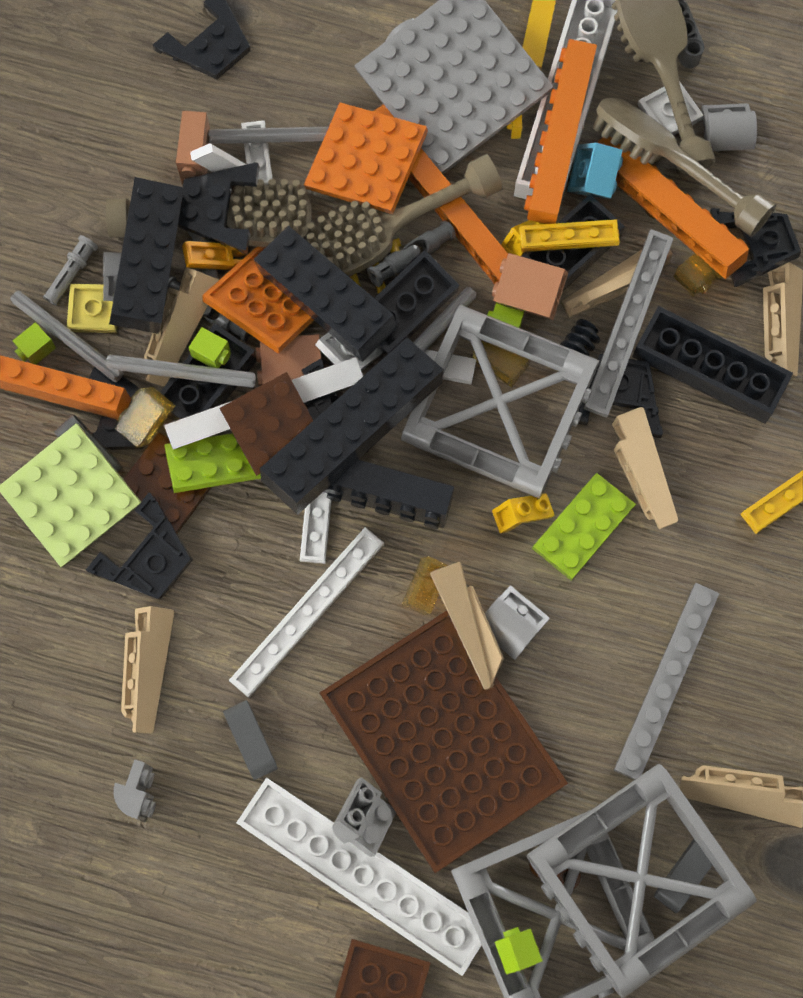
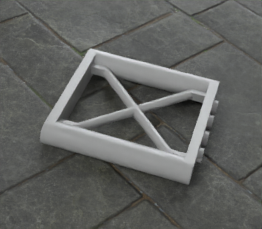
[401,305,599,499]
[527,764,757,998]
[451,811,655,998]

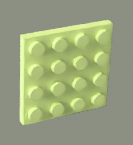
[0,424,141,567]

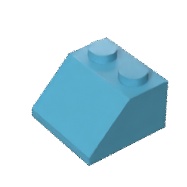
[567,143,623,198]

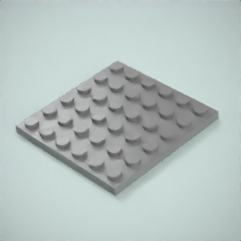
[354,0,554,174]

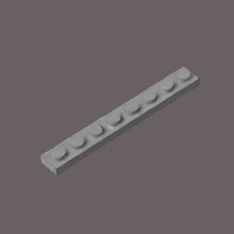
[583,229,674,418]
[614,583,719,780]

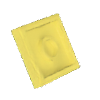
[67,284,117,333]

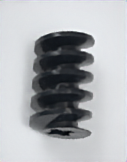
[560,319,601,356]

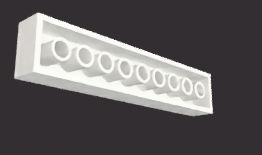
[514,0,617,205]

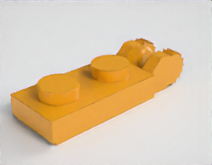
[182,241,246,270]

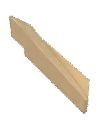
[562,249,673,318]
[763,262,803,377]
[144,268,219,386]
[612,407,678,529]
[430,562,504,690]
[121,606,174,734]
[679,765,803,828]

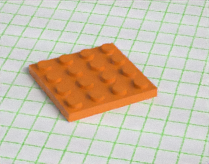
[304,102,428,215]
[202,247,314,354]

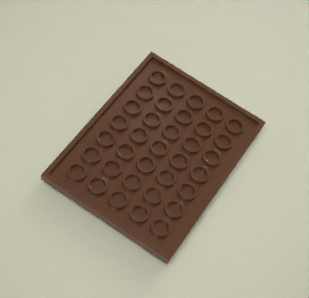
[319,611,568,873]

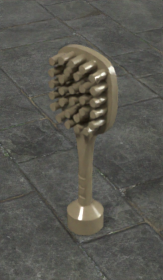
[612,0,716,175]
[592,98,776,237]
[306,154,503,276]
[106,179,312,247]

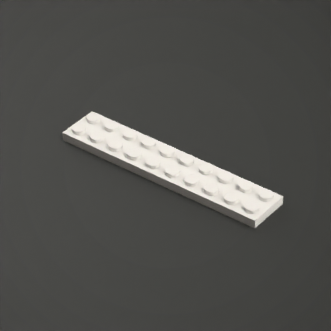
[237,778,482,976]

